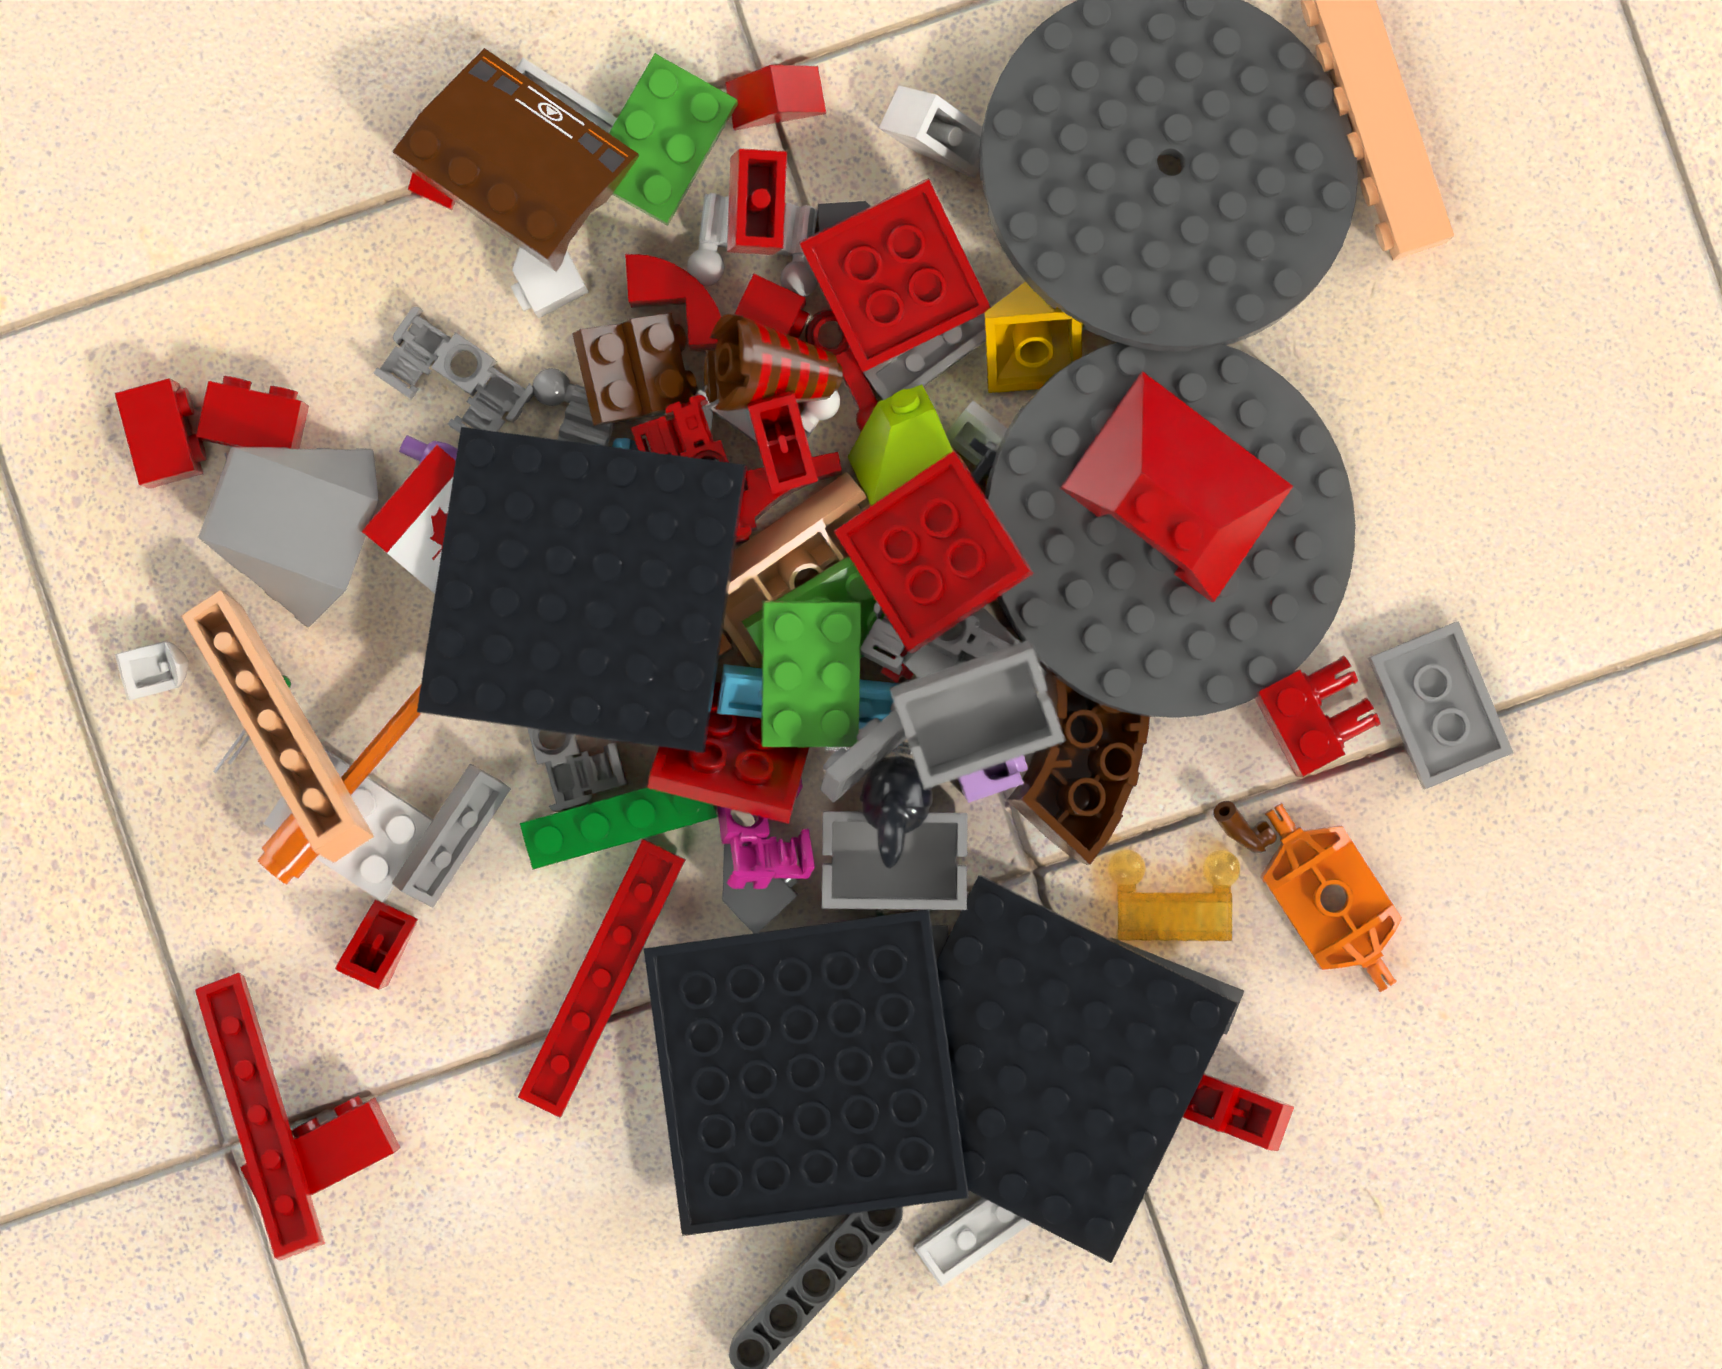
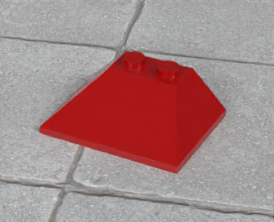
[1060,372,1293,602]

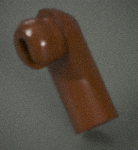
[1213,801,1277,853]

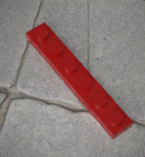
[518,839,686,1118]
[195,973,325,1261]

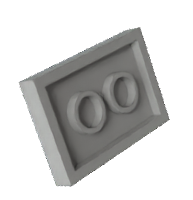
[1368,621,1513,789]

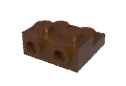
[572,313,697,426]

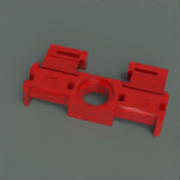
[631,395,752,541]

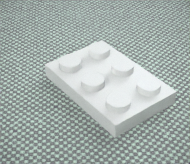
[264,748,433,902]

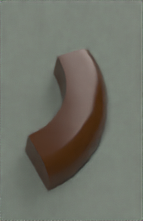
[1007,656,1150,865]

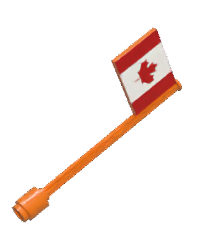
[257,444,456,885]

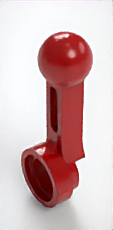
[805,310,879,431]

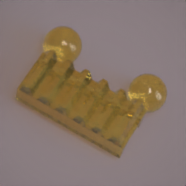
[1108,849,1241,941]

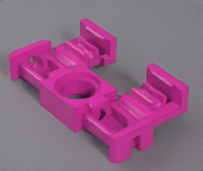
[717,778,815,889]

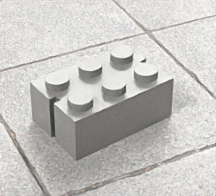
[890,641,1065,789]
[822,811,968,910]

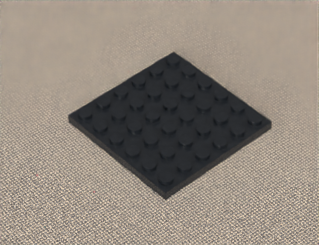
[417,427,747,753]
[937,875,1238,1263]
[644,909,969,1236]

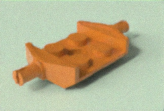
[1260,803,1402,992]

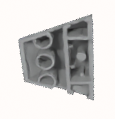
[198,447,379,627]

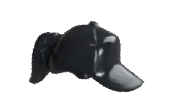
[860,756,933,868]

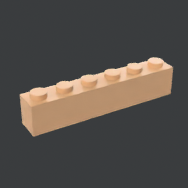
[1301,0,1454,261]
[181,590,374,863]

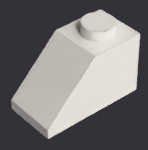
[879,86,982,178]
[511,247,589,318]

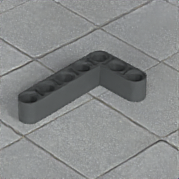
[729,1207,903,1369]

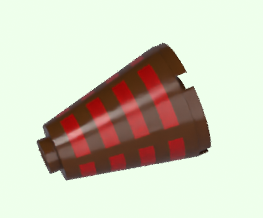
[704,314,843,411]

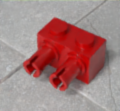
[1254,655,1381,777]

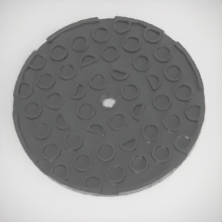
[979,0,1358,352]
[985,342,1355,718]

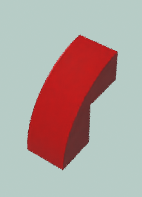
[625,254,721,351]

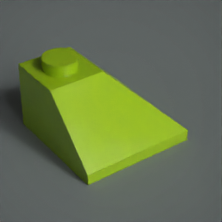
[847,384,953,506]

